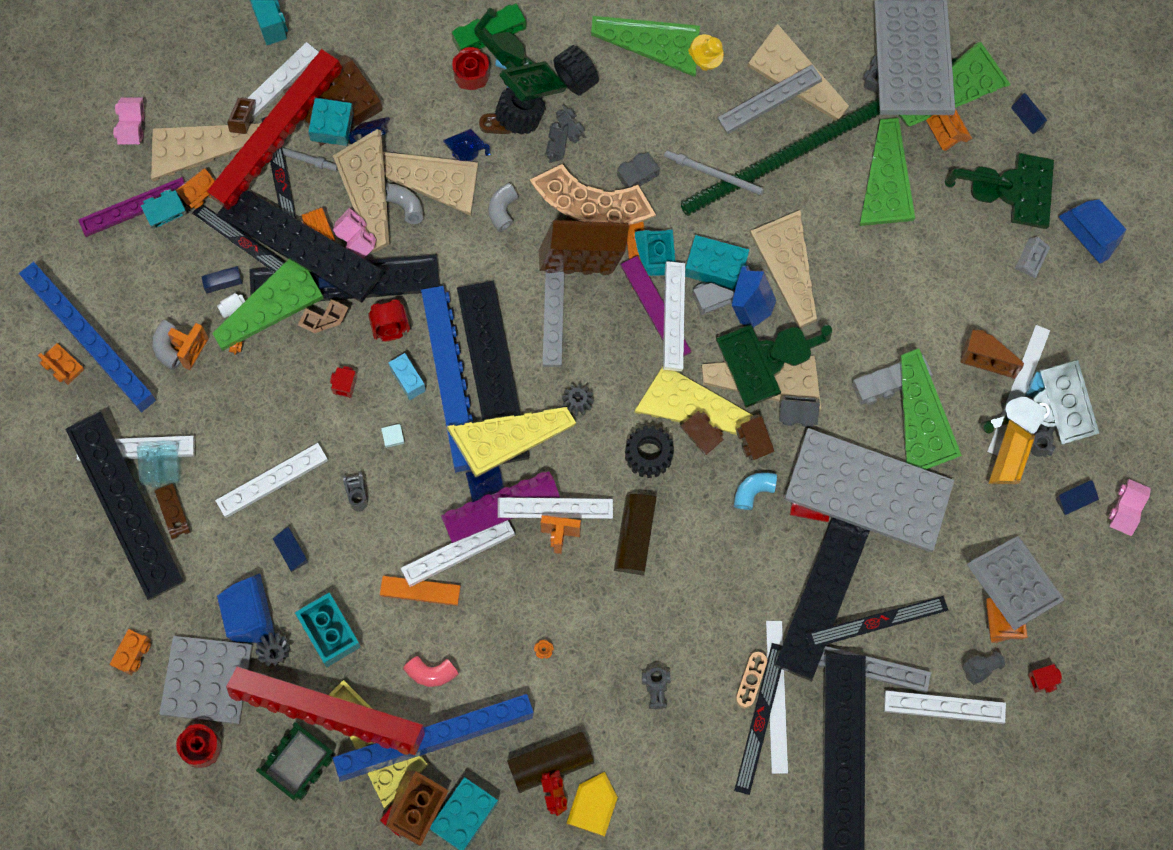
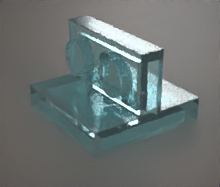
[137,444,180,487]

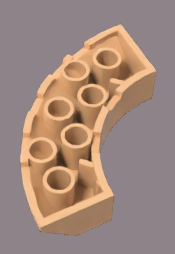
[530,164,656,225]

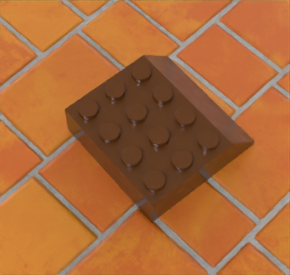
[283,55,383,147]
[539,220,629,275]

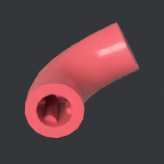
[403,656,459,687]

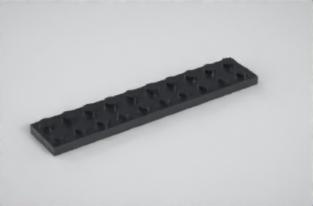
[217,190,384,303]
[249,254,439,302]
[457,281,529,465]
[65,411,185,600]
[775,518,870,682]
[823,654,866,850]

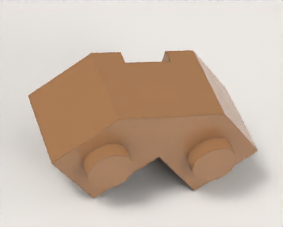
[298,299,348,333]

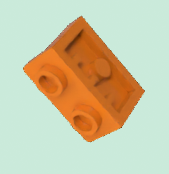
[176,168,215,209]
[38,343,85,385]
[109,629,151,676]

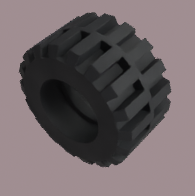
[553,45,599,96]
[495,87,545,134]
[625,426,674,478]

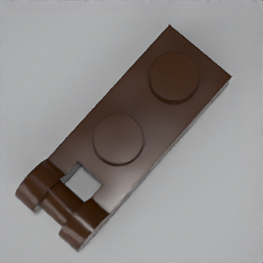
[154,483,191,540]

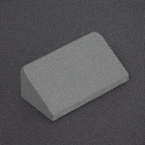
[1015,237,1050,278]

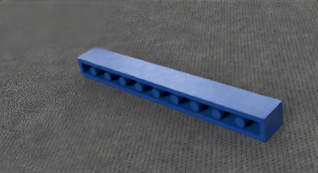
[19,261,156,413]
[421,286,473,473]
[333,694,534,782]

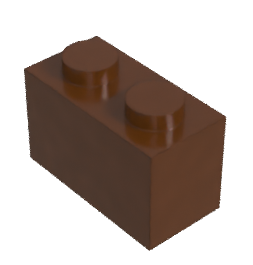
[680,411,724,455]
[735,415,775,460]

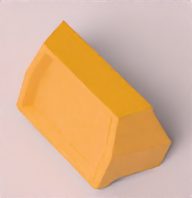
[989,420,1035,484]

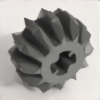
[562,383,594,416]
[255,632,290,666]

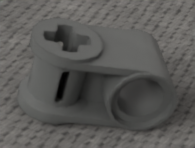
[343,472,368,512]

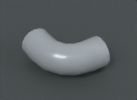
[385,183,423,224]
[488,183,518,232]
[152,320,181,370]

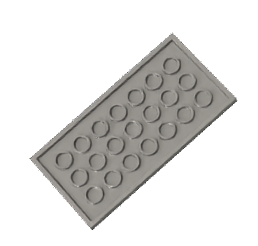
[874,0,955,115]
[784,428,954,553]

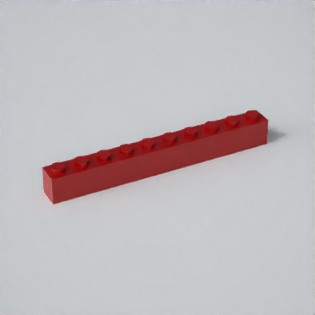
[207,49,342,210]
[226,667,425,755]

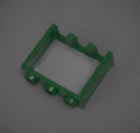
[256,722,334,802]

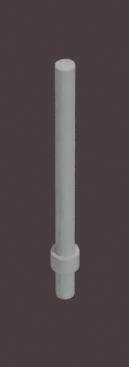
[282,147,338,172]
[664,150,764,196]

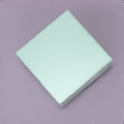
[381,424,404,448]

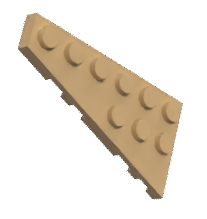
[748,24,849,121]
[701,356,821,411]

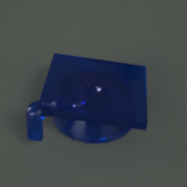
[349,117,390,144]
[443,129,490,161]
[466,466,504,502]

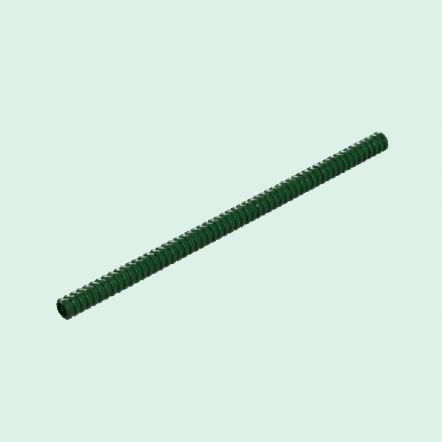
[680,58,958,216]

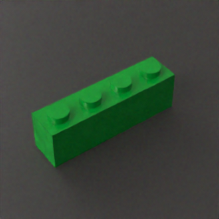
[452,3,526,53]

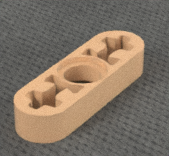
[736,652,767,708]

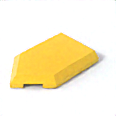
[566,772,618,837]

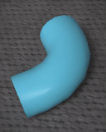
[734,473,777,510]

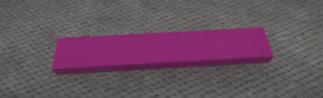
[78,177,184,237]
[620,256,691,357]

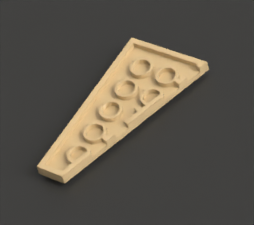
[151,123,261,181]
[333,129,389,253]
[383,152,478,216]
[750,210,817,329]

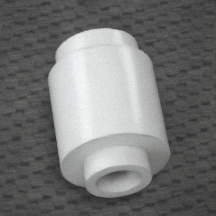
[217,293,245,319]

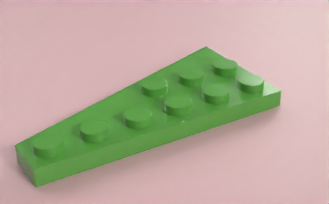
[591,16,700,77]
[899,42,1011,127]
[859,118,915,226]
[213,259,324,351]
[900,349,962,470]

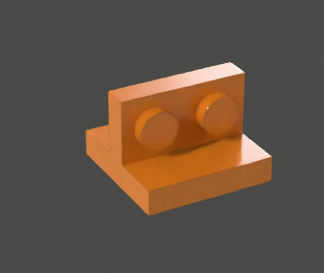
[926,108,972,151]
[168,323,209,370]
[541,515,581,554]
[986,598,1028,643]

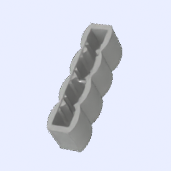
[852,355,933,405]

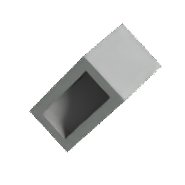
[692,283,735,315]

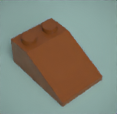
[960,330,1024,379]
[386,771,449,846]

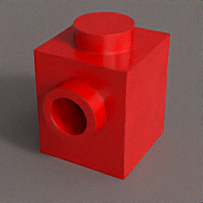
[330,366,357,398]
[1028,664,1062,693]

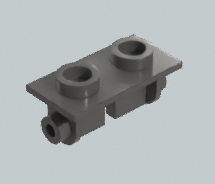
[556,104,587,143]
[545,123,568,163]

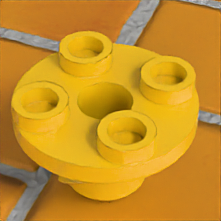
[688,34,724,71]

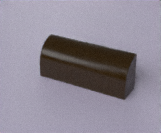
[613,494,657,576]
[507,731,594,793]

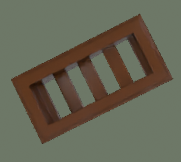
[227,98,256,134]

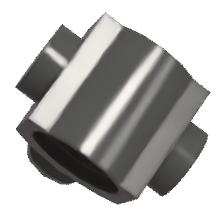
[1031,425,1056,458]
[962,651,1005,685]
[642,667,671,709]

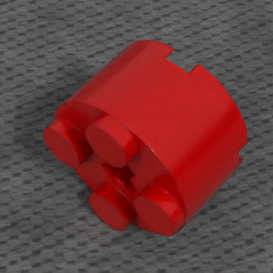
[452,47,490,90]
[368,299,410,342]
[176,724,221,768]

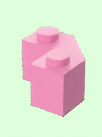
[113,98,145,144]
[333,208,376,259]
[1108,479,1151,536]

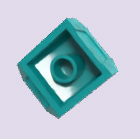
[634,230,675,276]

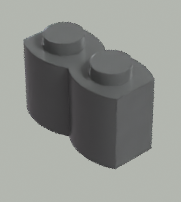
[617,152,660,189]
[779,395,820,427]

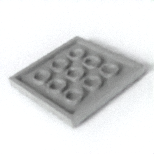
[967,536,1064,631]
[159,636,253,725]

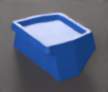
[1058,199,1127,264]
[732,266,776,329]
[217,573,275,643]

